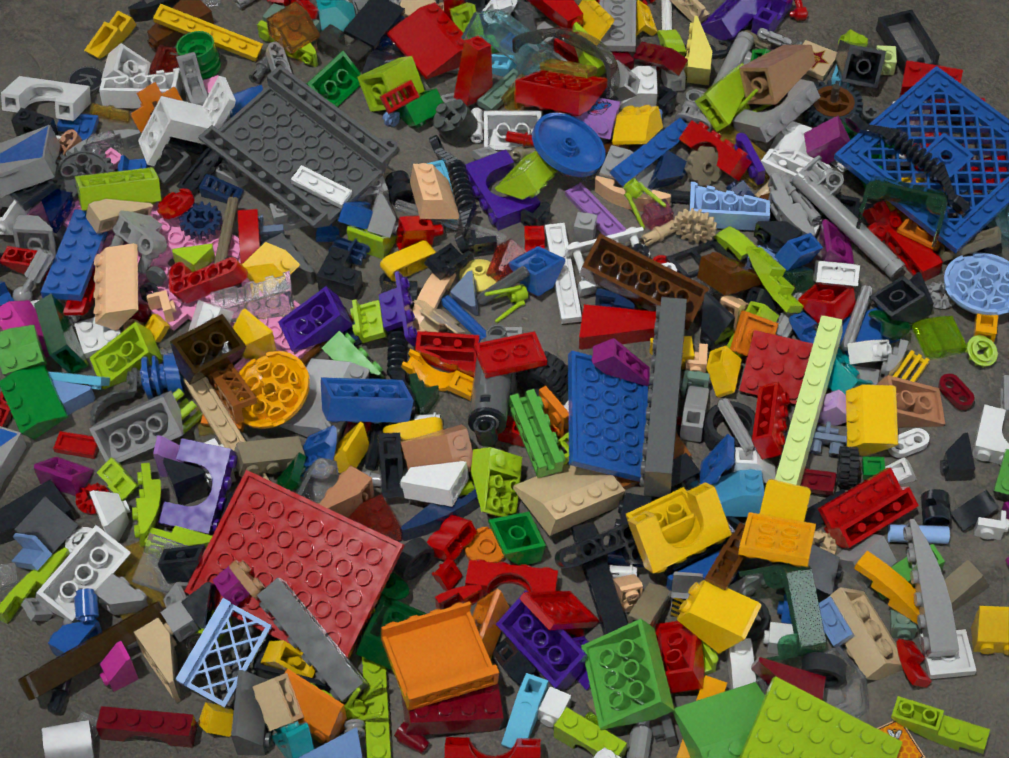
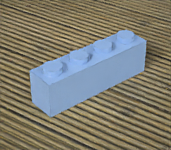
[689,181,770,230]

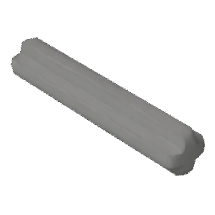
[717,398,755,452]

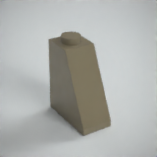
[945,560,989,611]
[628,582,670,629]

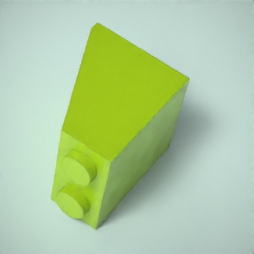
[357,56,425,112]

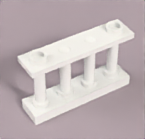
[565,227,644,297]

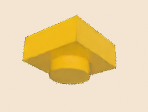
[145,314,170,342]

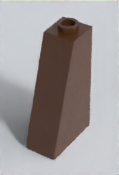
[147,0,214,54]

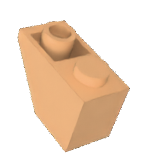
[613,574,643,612]

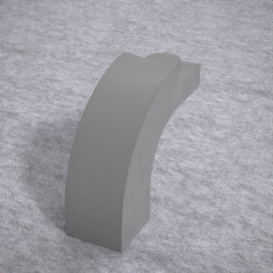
[176,52,208,106]

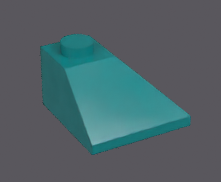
[316,0,356,38]

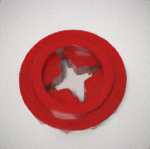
[75,482,110,514]

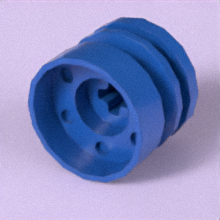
[140,353,185,400]

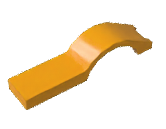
[401,349,474,401]

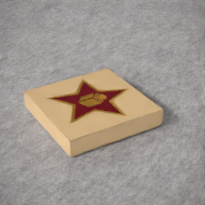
[803,40,837,81]

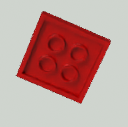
[739,330,813,405]

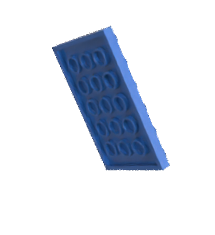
[568,351,648,482]

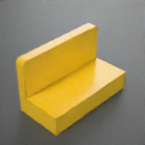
[636,0,657,36]

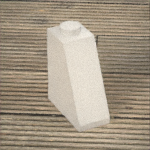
[401,461,469,507]

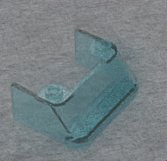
[461,9,554,79]

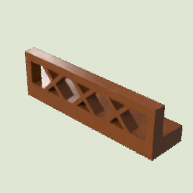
[207,363,258,424]

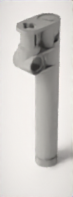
[675,32,754,132]
[791,155,905,278]

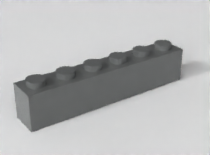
[257,577,369,703]

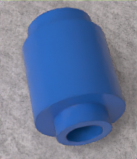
[74,588,99,624]

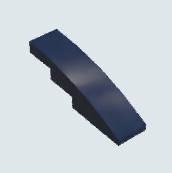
[400,489,480,541]

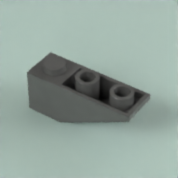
[262,233,315,285]

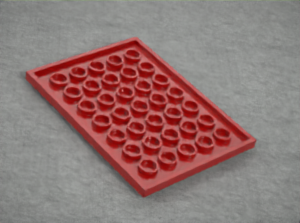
[184,470,405,659]

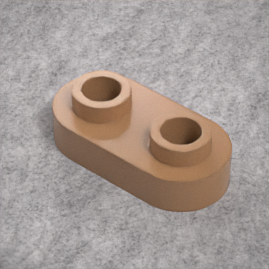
[229,560,265,600]

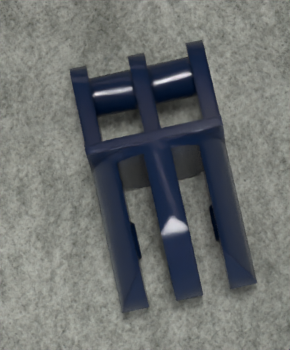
[329,236,371,265]

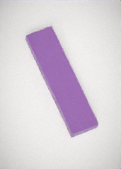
[565,182,626,236]

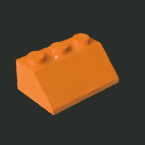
[284,669,347,744]

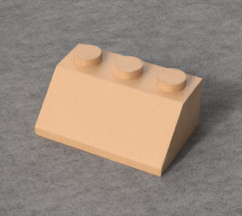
[410,163,459,219]

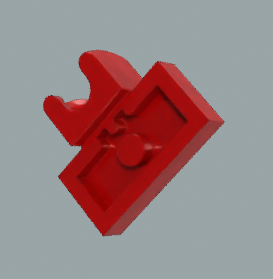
[863,201,903,241]

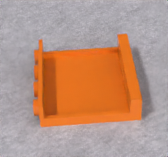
[381,602,499,711]

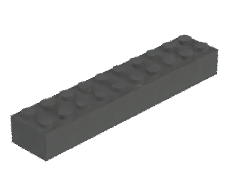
[640,297,687,497]

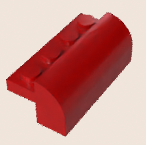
[818,467,919,548]

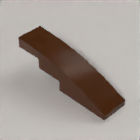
[705,523,747,590]

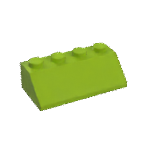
[495,150,558,199]
[75,167,161,212]

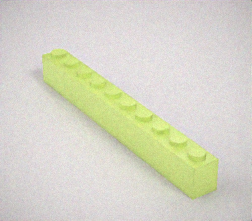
[775,315,843,486]

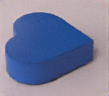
[316,223,340,242]

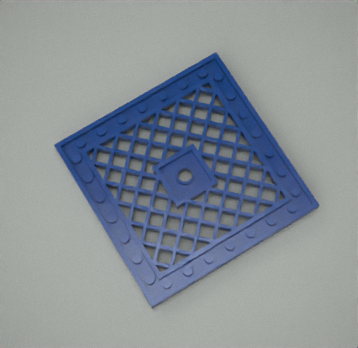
[834,66,1009,254]

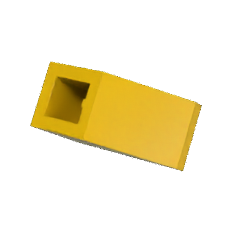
[706,346,742,398]

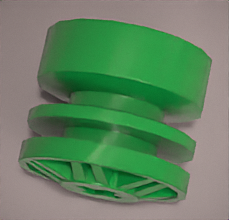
[176,31,221,80]

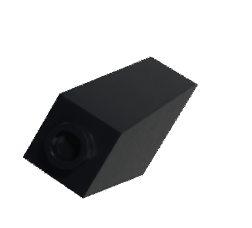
[0,479,76,545]

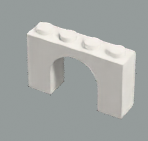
[1,76,91,121]
[972,405,1009,465]

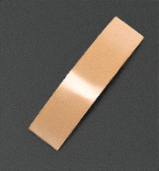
[595,176,671,212]
[412,273,456,332]

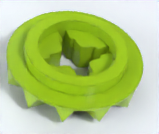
[965,335,998,368]

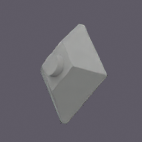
[367,187,398,238]
[12,215,57,256]

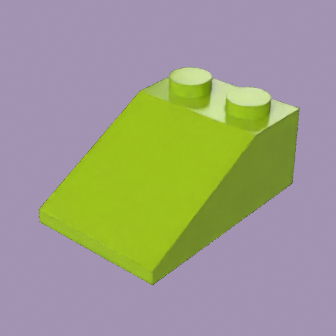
[89,322,163,389]

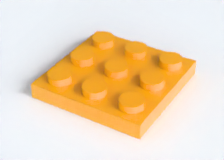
[738,512,816,567]

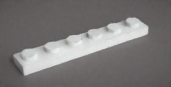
[545,223,582,324]

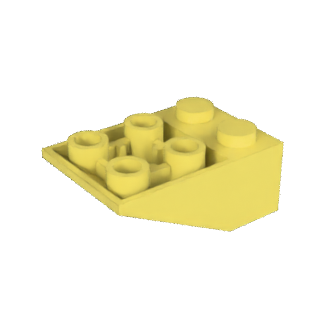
[684,16,712,85]

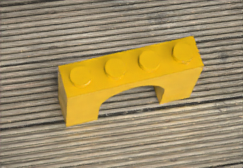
[627,482,732,573]

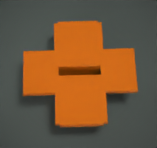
[131,82,183,133]

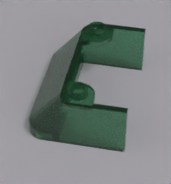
[856,176,948,247]
[739,564,827,661]

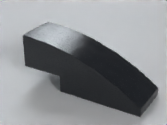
[377,432,404,498]

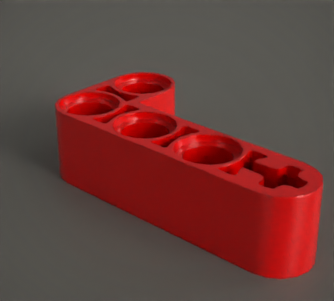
[169,257,248,304]

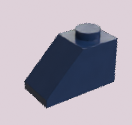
[647,150,687,189]

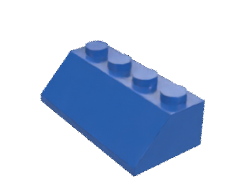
[320,377,414,424]

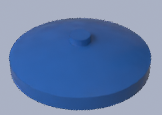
[532,113,605,177]

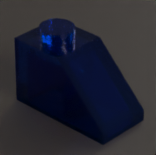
[41,189,75,234]

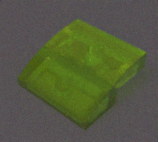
[911,316,967,358]

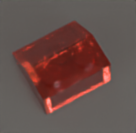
[349,494,402,542]

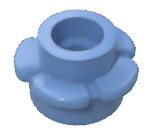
[383,111,400,127]

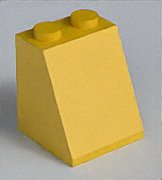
[677,580,761,654]

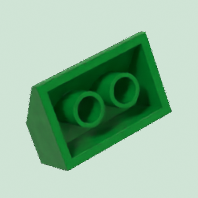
[0,365,68,439]

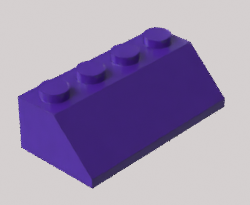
[701,0,769,40]
[496,590,587,690]

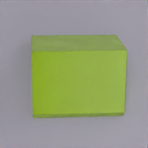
[347,226,396,259]

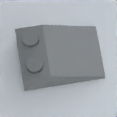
[599,145,660,194]

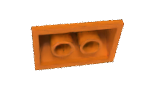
[472,589,510,660]

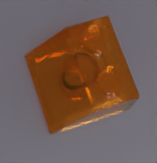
[266,1,320,54]

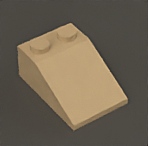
[134,618,180,704]

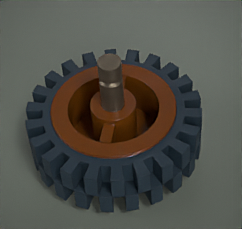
[802,80,863,128]

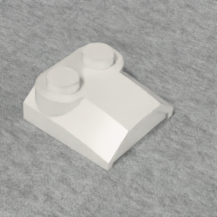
[769,121,813,156]

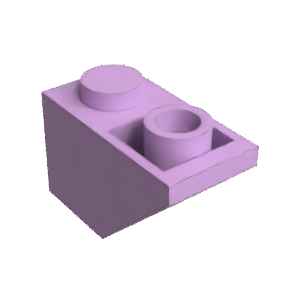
[818,390,846,426]

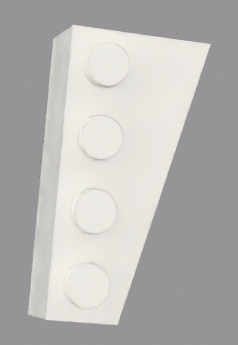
[99,68,183,109]

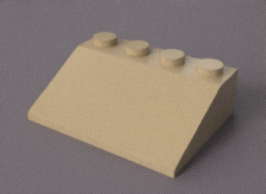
[513,463,625,536]

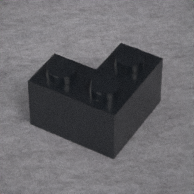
[316,246,363,300]

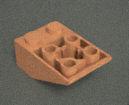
[317,465,375,520]

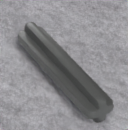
[476,266,529,305]

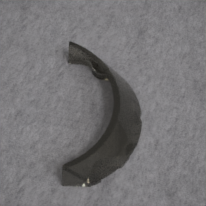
[512,27,620,100]

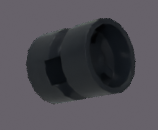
[385,170,415,207]
[920,489,952,527]

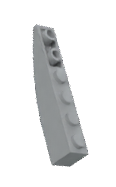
[903,519,959,658]

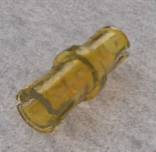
[90,103,130,122]

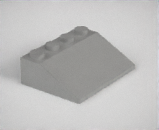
[280,358,370,445]

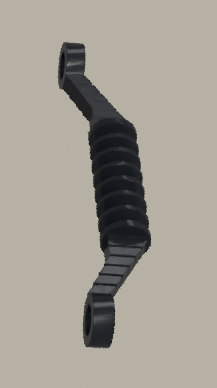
[845,113,970,215]
[429,135,477,254]
[387,281,418,418]

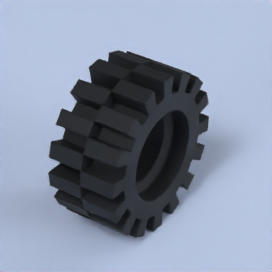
[837,446,859,486]

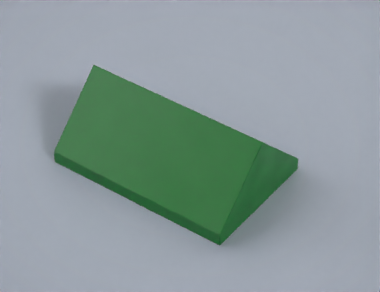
[306,50,362,107]

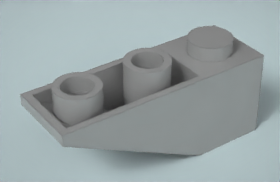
[680,386,709,442]

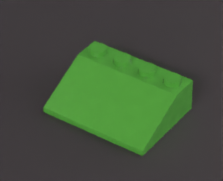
[581,619,675,730]
[673,682,765,758]

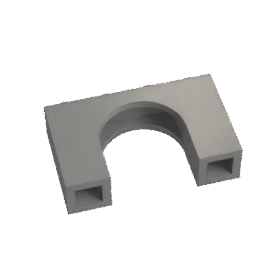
[732,79,820,143]

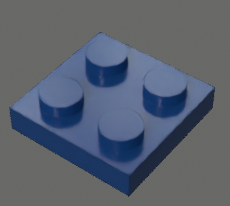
[700,434,735,485]

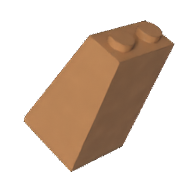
[739,45,816,105]

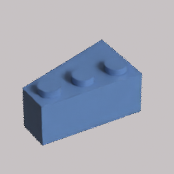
[299,727,362,758]

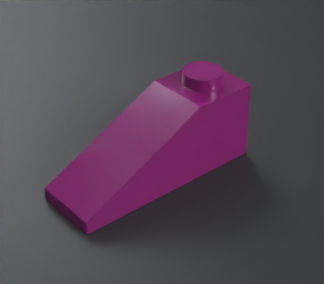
[592,338,650,386]

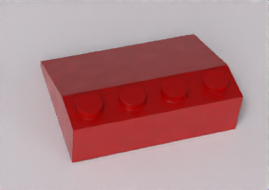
[387,2,469,79]
[515,67,610,116]

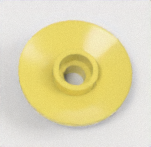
[459,259,499,292]

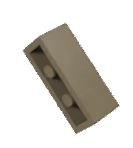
[234,436,305,476]

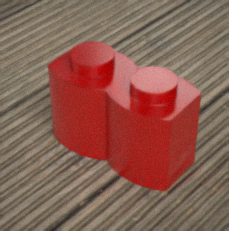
[427,515,477,560]

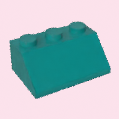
[813,342,874,395]

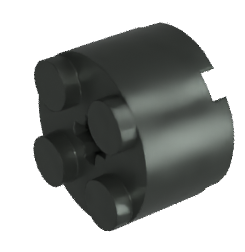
[433,99,478,145]

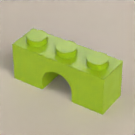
[554,707,627,758]

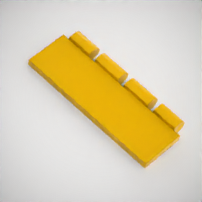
[578,0,614,43]

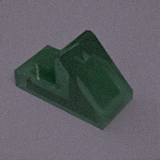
[409,373,439,415]

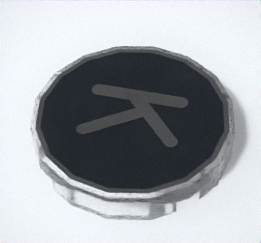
[68,66,103,97]

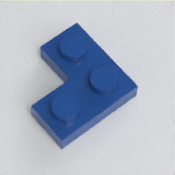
[57,114,99,141]

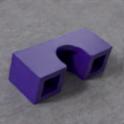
[751,0,793,35]

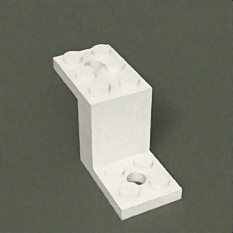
[138,76,236,166]

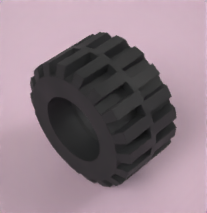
[516,351,568,401]

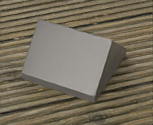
[836,534,897,589]

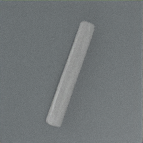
[841,285,872,351]

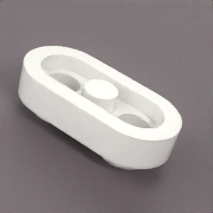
[888,428,929,458]

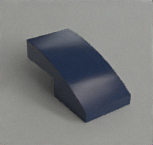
[595,288,635,309]

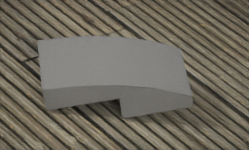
[880,339,908,378]

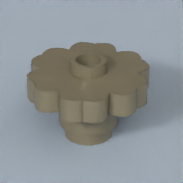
[686,146,722,186]

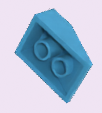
[696,469,764,517]

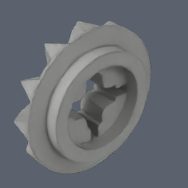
[927,281,955,309]

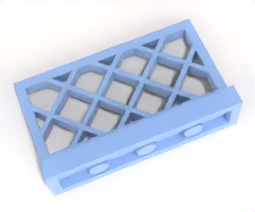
[175,598,272,708]

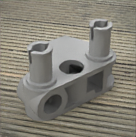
[109,210,167,274]

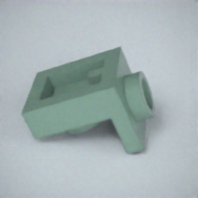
[889,609,917,640]

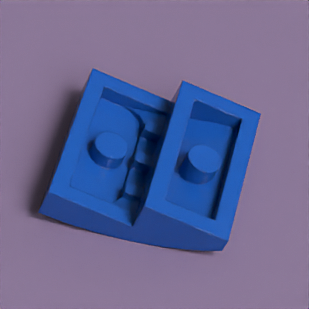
[301,425,337,479]

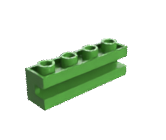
[509,389,565,478]

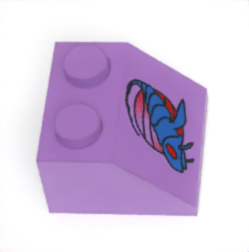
[576,98,621,139]

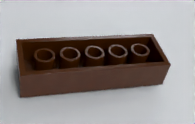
[579,233,710,330]

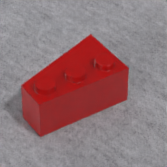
[899,60,963,98]
[415,331,480,378]

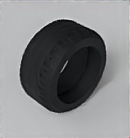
[703,401,755,451]

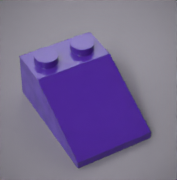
[278,286,353,352]

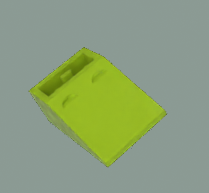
[471,447,522,517]

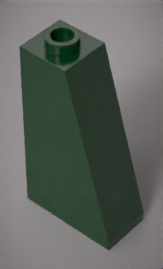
[34,294,89,374]

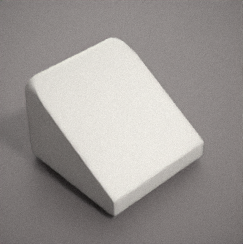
[885,457,917,484]

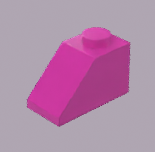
[99,641,138,692]

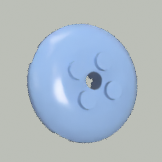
[944,253,1009,315]

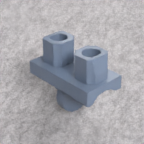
[809,421,847,458]

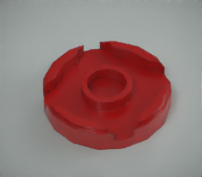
[157,188,195,219]

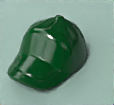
[868,310,911,341]

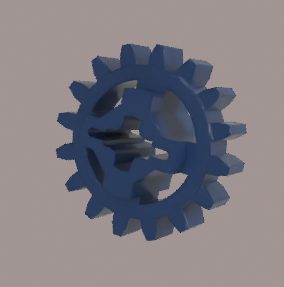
[179,201,223,241]

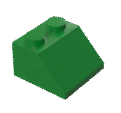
[395,88,444,128]
[488,512,546,566]

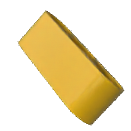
[380,241,436,281]
[383,417,443,452]

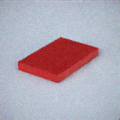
[474,331,547,378]

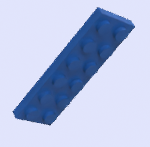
[41,209,109,301]

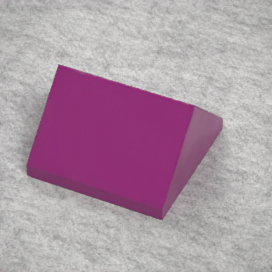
[804,116,850,164]
[819,219,854,269]
[34,456,93,496]

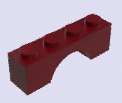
[96,706,198,748]

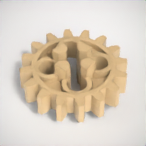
[673,208,717,244]

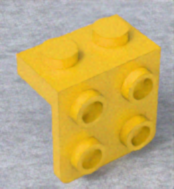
[759,479,811,522]

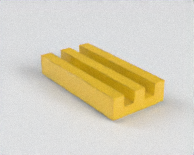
[893,350,930,382]

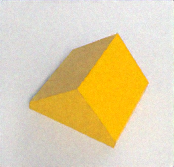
[325,421,369,473]

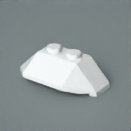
[761,149,838,185]

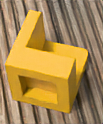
[198,702,234,737]

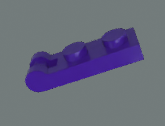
[734,133,766,185]

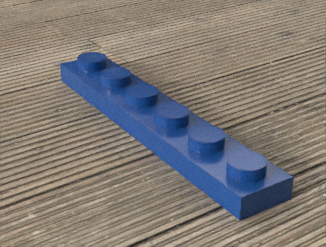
[609,118,688,187]

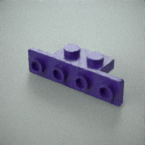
[379,271,417,347]

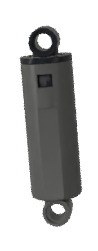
[468,325,512,447]

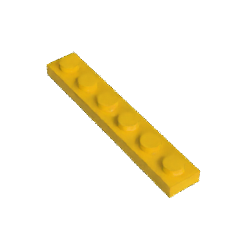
[153,4,263,62]

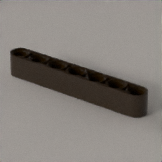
[18,601,167,701]

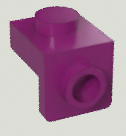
[213,566,250,606]

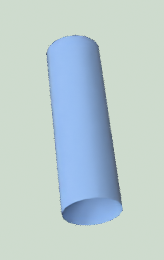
[888,524,950,544]

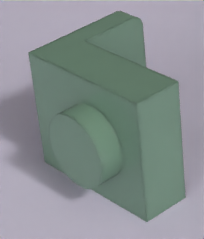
[679,370,710,399]

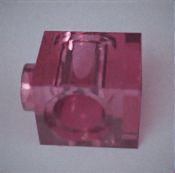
[641,198,674,231]

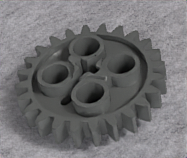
[51,146,115,202]

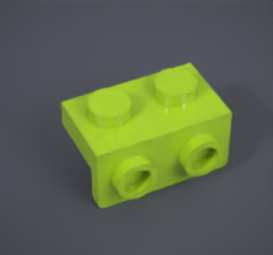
[350,299,386,343]

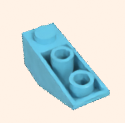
[501,673,548,749]

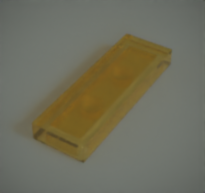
[540,58,597,78]

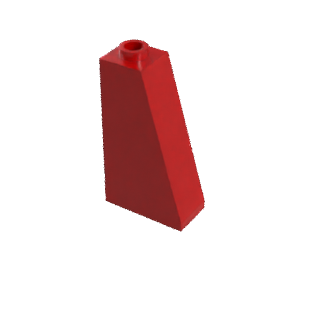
[527,0,584,32]
[453,35,493,106]
[579,304,656,350]

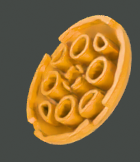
[232,351,310,429]

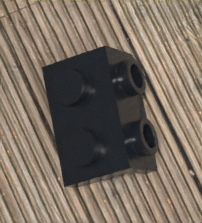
[424,243,472,280]

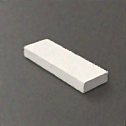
[291,165,352,209]

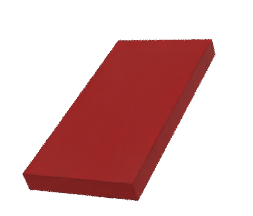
[519,591,599,630]

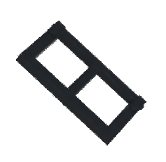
[665,239,735,279]

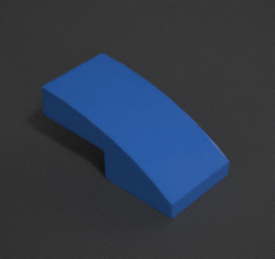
[789,311,817,343]

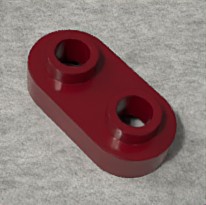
[938,373,975,410]

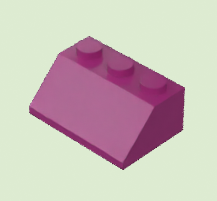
[0,300,50,358]

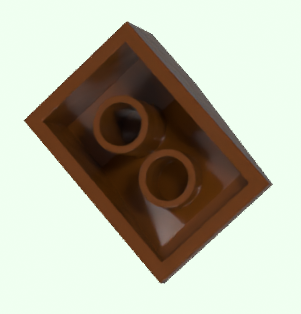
[697,252,762,296]

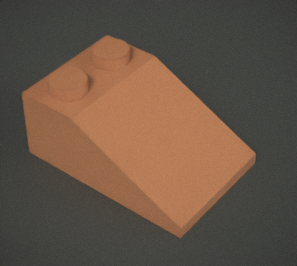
[876,375,945,428]
[401,424,473,472]

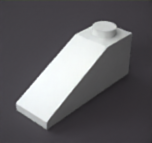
[726,638,756,689]

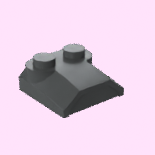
[143,144,192,185]

